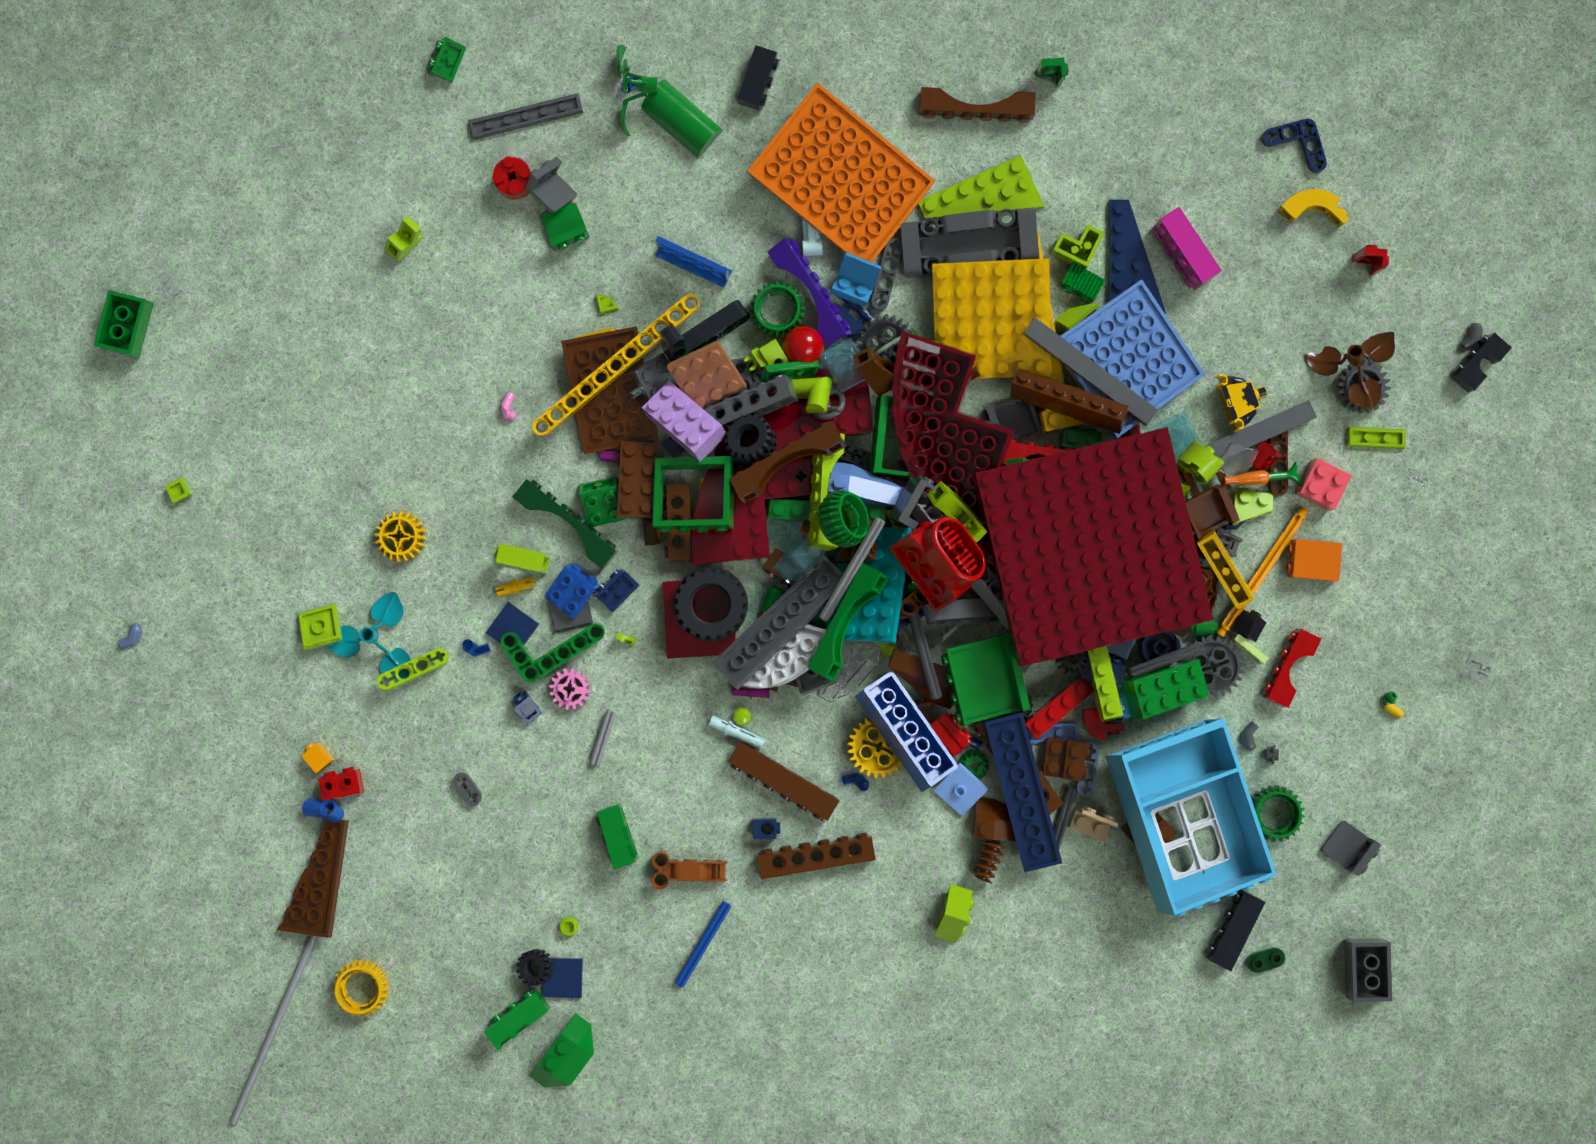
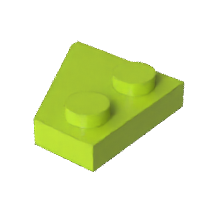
[1232,489,1273,525]

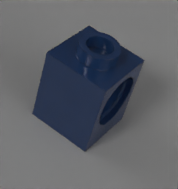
[753,818,780,839]

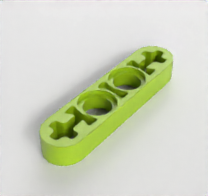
[377,648,449,692]

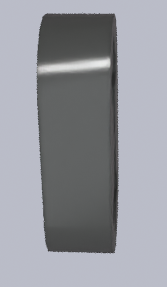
[453,772,482,806]

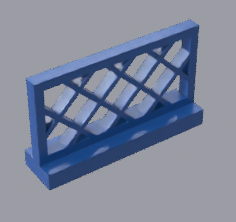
[655,236,732,289]

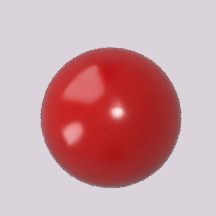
[782,326,824,363]

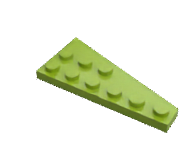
[918,155,1045,219]

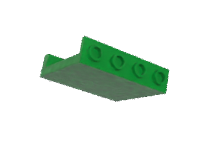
[941,633,1030,727]

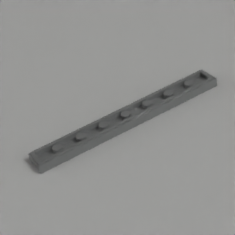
[1023,318,1158,426]

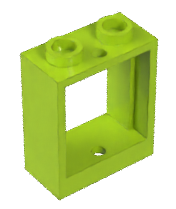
[494,543,550,573]

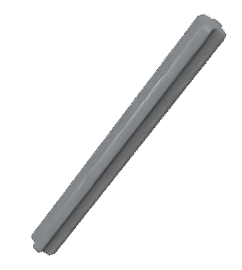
[820,517,885,622]

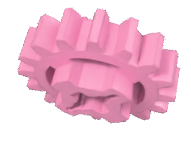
[549,668,592,710]

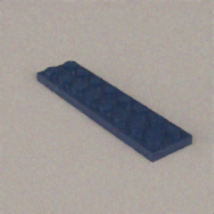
[984,712,1062,873]

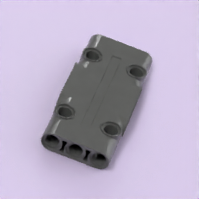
[901,207,1040,278]

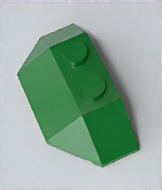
[529,1013,594,1087]

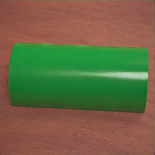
[641,80,723,159]

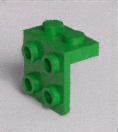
[541,202,590,251]

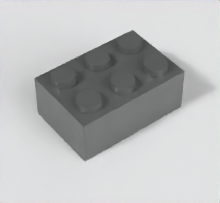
[1344,938,1392,1002]

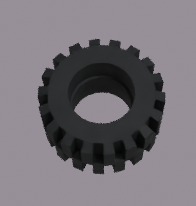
[724,414,777,468]

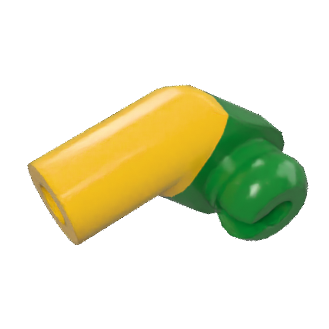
[1383,691,1404,719]

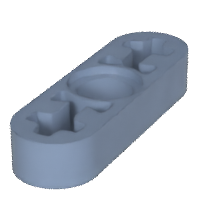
[1076,741,1099,798]

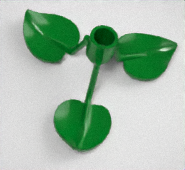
[616,45,658,136]

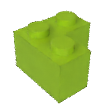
[1050,224,1105,269]
[934,884,974,943]

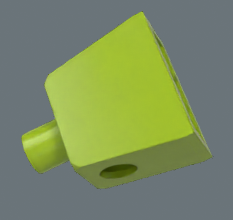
[759,339,789,365]

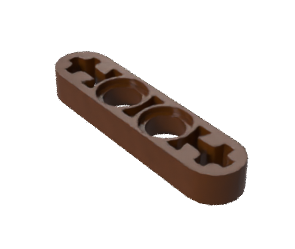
[1269,431,1288,497]

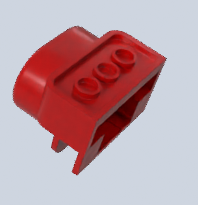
[890,517,986,612]

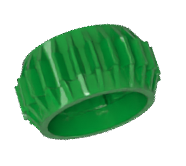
[749,281,805,338]
[818,489,869,548]
[1251,785,1305,842]

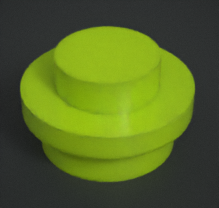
[559,917,579,937]

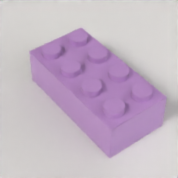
[642,381,725,462]

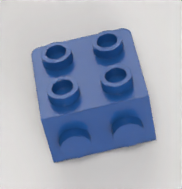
[545,563,600,618]

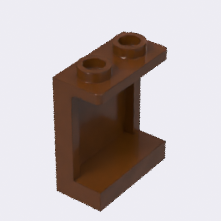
[1185,484,1240,541]

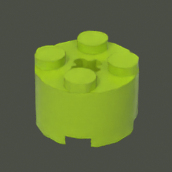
[1177,439,1224,485]

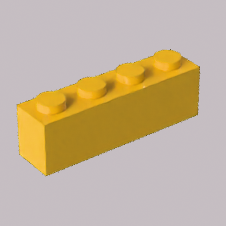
[1197,530,1255,609]

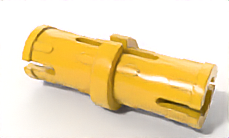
[495,576,536,598]

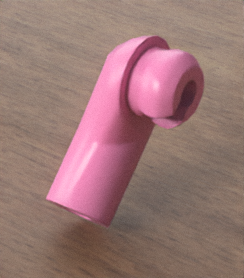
[501,392,516,422]

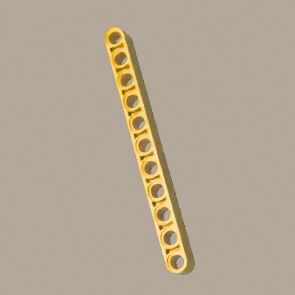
[532,294,700,437]

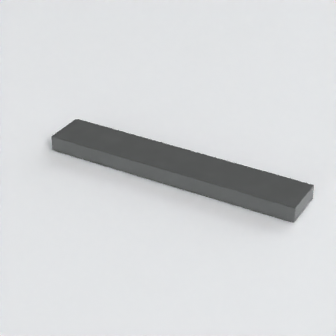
[468,93,584,140]
[1208,400,1317,460]

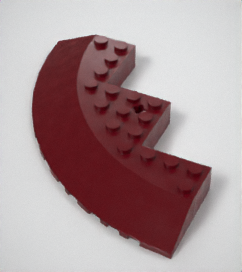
[892,331,1015,566]
[691,360,873,566]

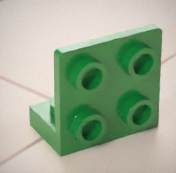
[579,476,626,527]

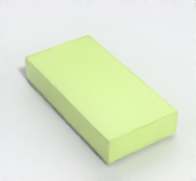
[1231,634,1269,664]

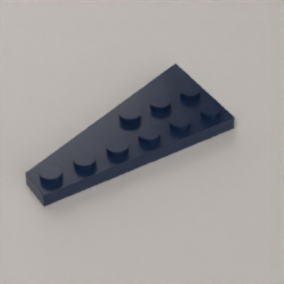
[1108,200,1166,314]

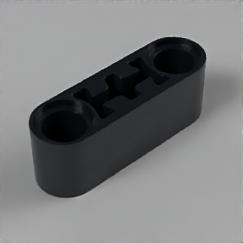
[839,441,871,472]

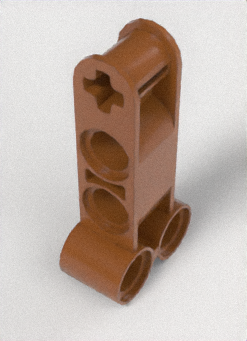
[651,850,728,889]

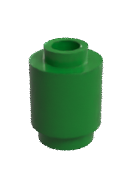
[1189,617,1218,635]

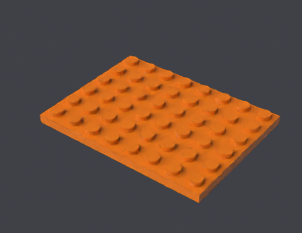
[746,82,935,262]

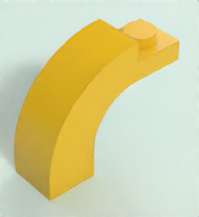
[1277,189,1350,227]

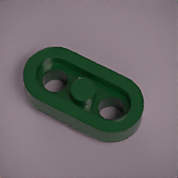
[1246,947,1285,973]

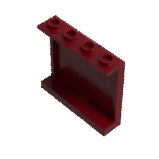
[662,580,739,659]

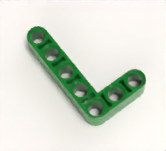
[501,622,605,683]

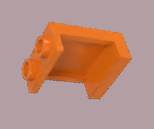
[1286,539,1342,582]

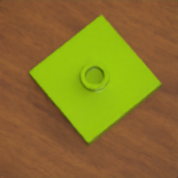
[298,604,343,651]

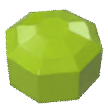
[733,707,751,725]

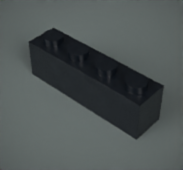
[1206,889,1266,972]

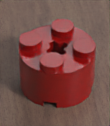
[492,156,531,200]

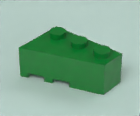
[595,803,639,870]
[484,989,551,1051]

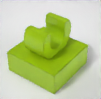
[743,347,768,372]

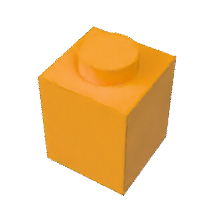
[301,743,335,774]

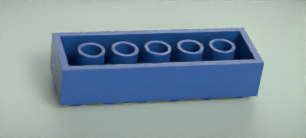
[855,671,959,792]

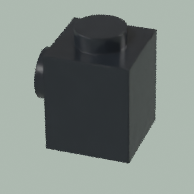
[1232,610,1267,643]

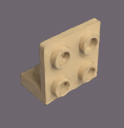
[1069,804,1118,842]

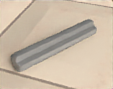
[590,710,616,766]

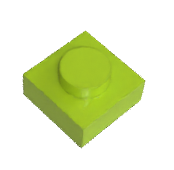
[164,477,193,504]

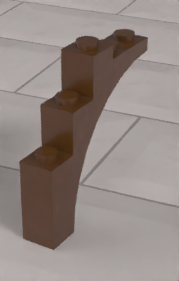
[853,347,981,396]

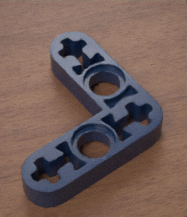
[1261,118,1327,173]

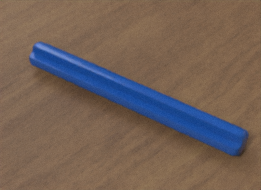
[675,901,731,988]

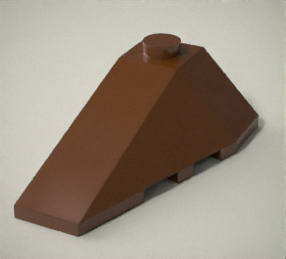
[888,649,954,709]
[972,798,1016,841]

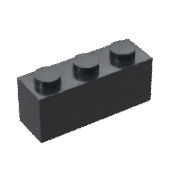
[737,45,780,111]

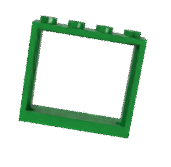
[869,395,910,479]
[653,456,735,533]

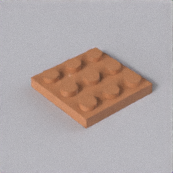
[667,340,746,409]

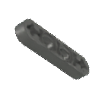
[871,238,903,311]

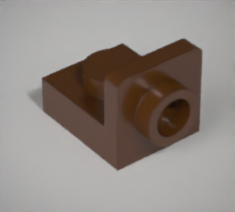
[915,698,935,724]

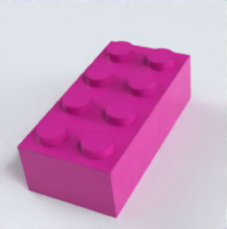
[1152,207,1222,290]

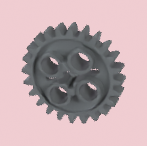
[857,314,914,364]
[1181,635,1245,697]

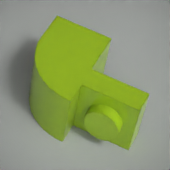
[384,216,423,262]

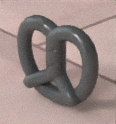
[811,389,846,420]

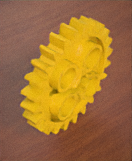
[847,718,903,779]

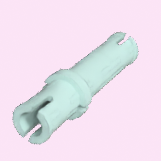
[708,715,765,750]

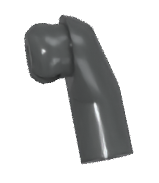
[1461,323,1483,350]
[1240,721,1259,751]

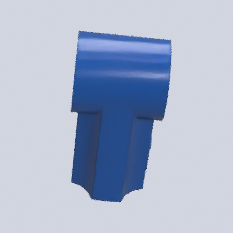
[302,798,344,823]

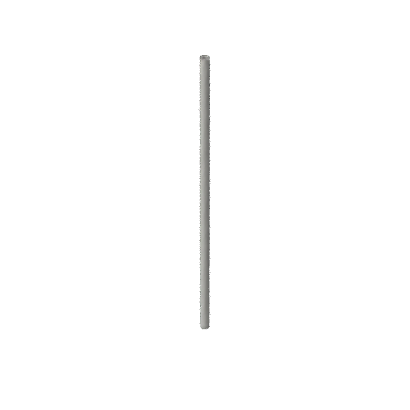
[229,873,346,1125]

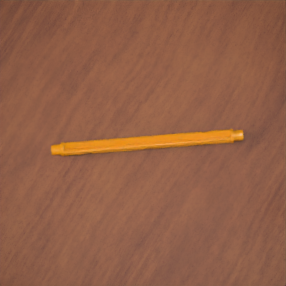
[1216,506,1308,637]

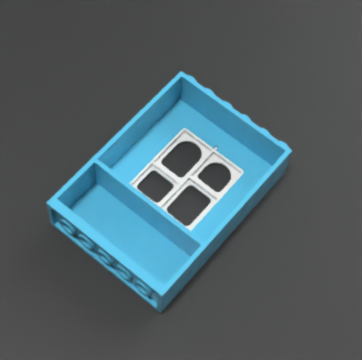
[1106,718,1277,917]

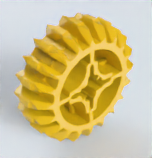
[374,511,427,562]

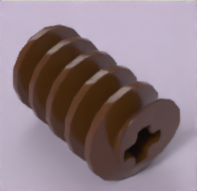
[971,840,1006,884]

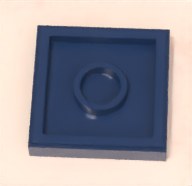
[486,602,539,655]
[543,957,583,998]

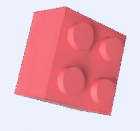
[1295,458,1352,511]

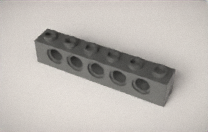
[704,375,798,432]

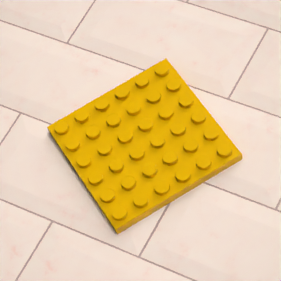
[932,258,1052,379]

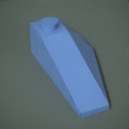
[828,462,904,508]

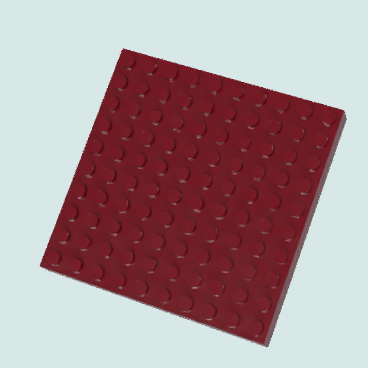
[972,427,1213,667]

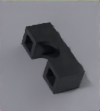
[1452,332,1512,393]

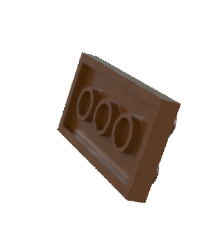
[617,441,659,519]

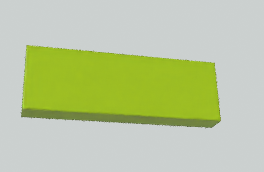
[1347,427,1406,449]

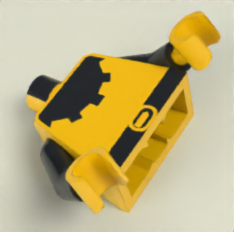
[1214,374,1267,433]

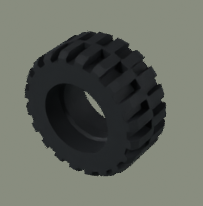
[673,567,748,641]

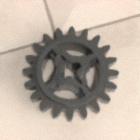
[1335,360,1391,414]

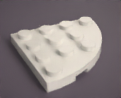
[743,624,827,689]

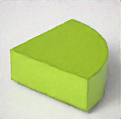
[595,294,619,314]
[615,632,637,646]

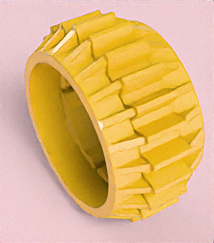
[332,958,391,1018]

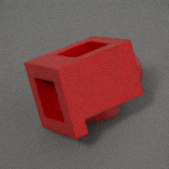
[1248,441,1282,471]

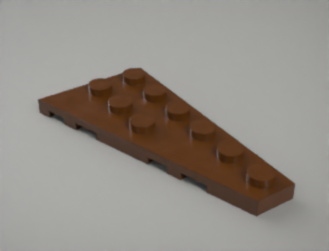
[277,820,349,938]

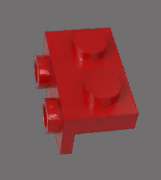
[1352,245,1389,276]

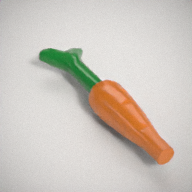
[1223,462,1302,486]

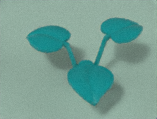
[325,592,411,680]

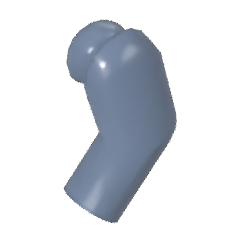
[119,623,143,649]

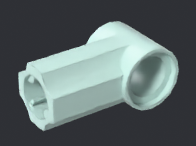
[802,219,823,256]

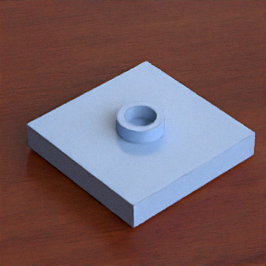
[933,762,988,816]

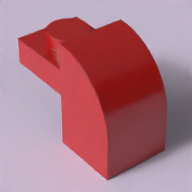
[1082,708,1125,740]

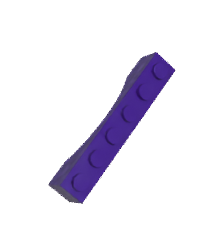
[767,238,852,347]

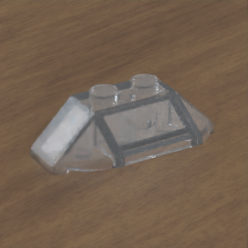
[817,641,881,703]

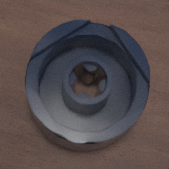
[1138,632,1181,667]

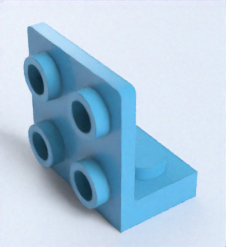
[830,253,881,307]

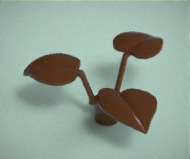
[1305,332,1395,410]

